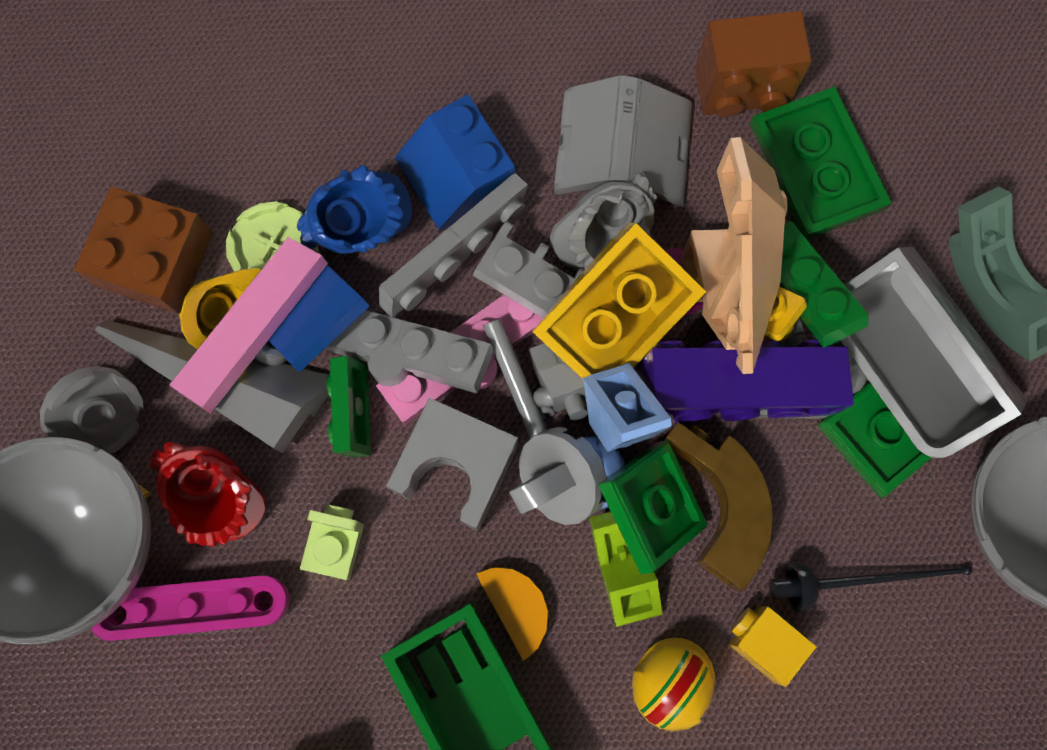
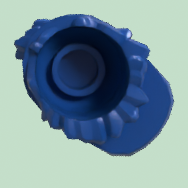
[297,165,412,254]

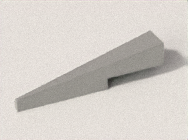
[95,320,329,454]

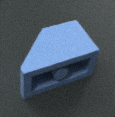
[583,363,672,452]

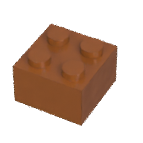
[695,11,812,117]
[73,186,213,314]

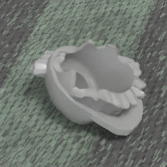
[550,173,657,272]

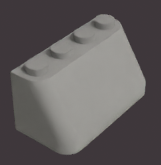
[840,247,1028,458]

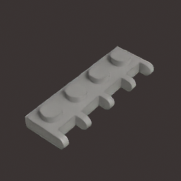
[473,221,641,369]

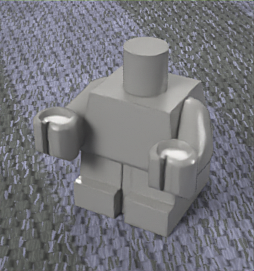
[529,343,588,420]

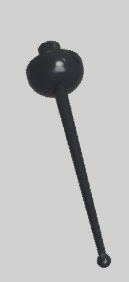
[769,562,972,612]

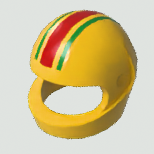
[632,638,715,732]

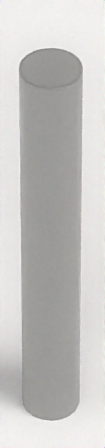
[483,319,546,439]

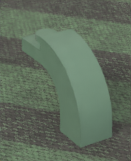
[948,186,1047,362]

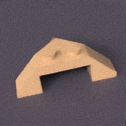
[681,137,787,374]

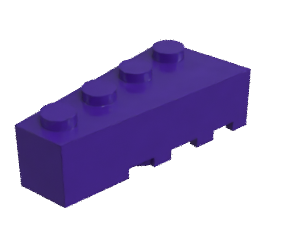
[634,340,854,425]

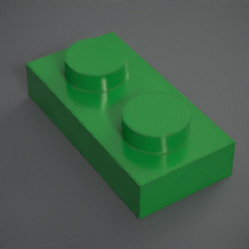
[326,356,372,458]

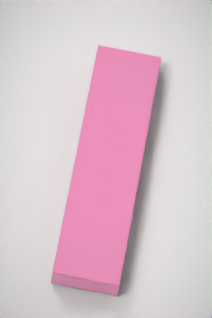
[169,237,328,414]

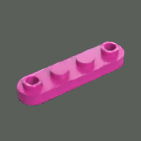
[91,576,290,641]

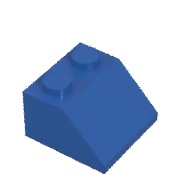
[395,94,515,232]

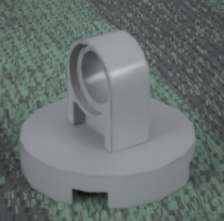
[40,366,143,455]
[509,427,607,525]

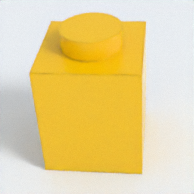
[728,606,817,687]

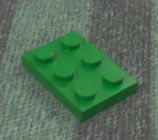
[749,86,892,240]

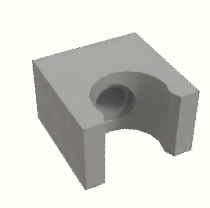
[386,398,519,532]

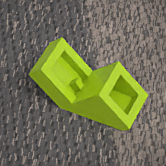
[589,512,663,627]

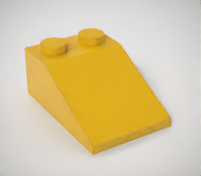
[532,222,707,379]

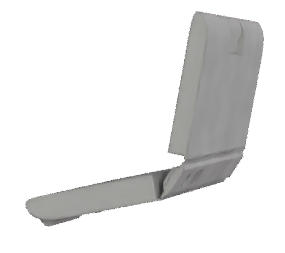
[554,75,692,206]

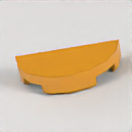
[476,568,548,661]

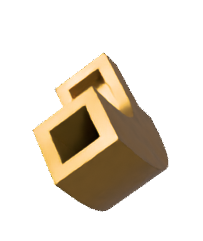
[665,422,772,591]

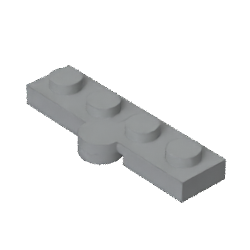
[379,173,528,318]
[324,310,494,394]

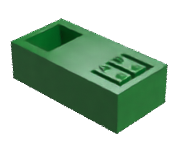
[381,603,554,750]

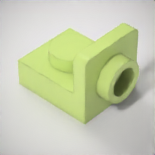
[300,504,364,581]

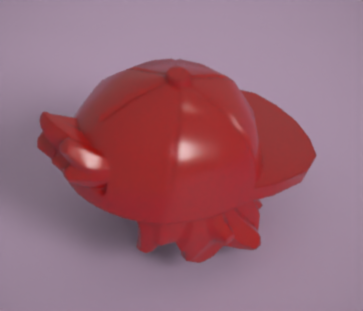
[150,442,267,547]

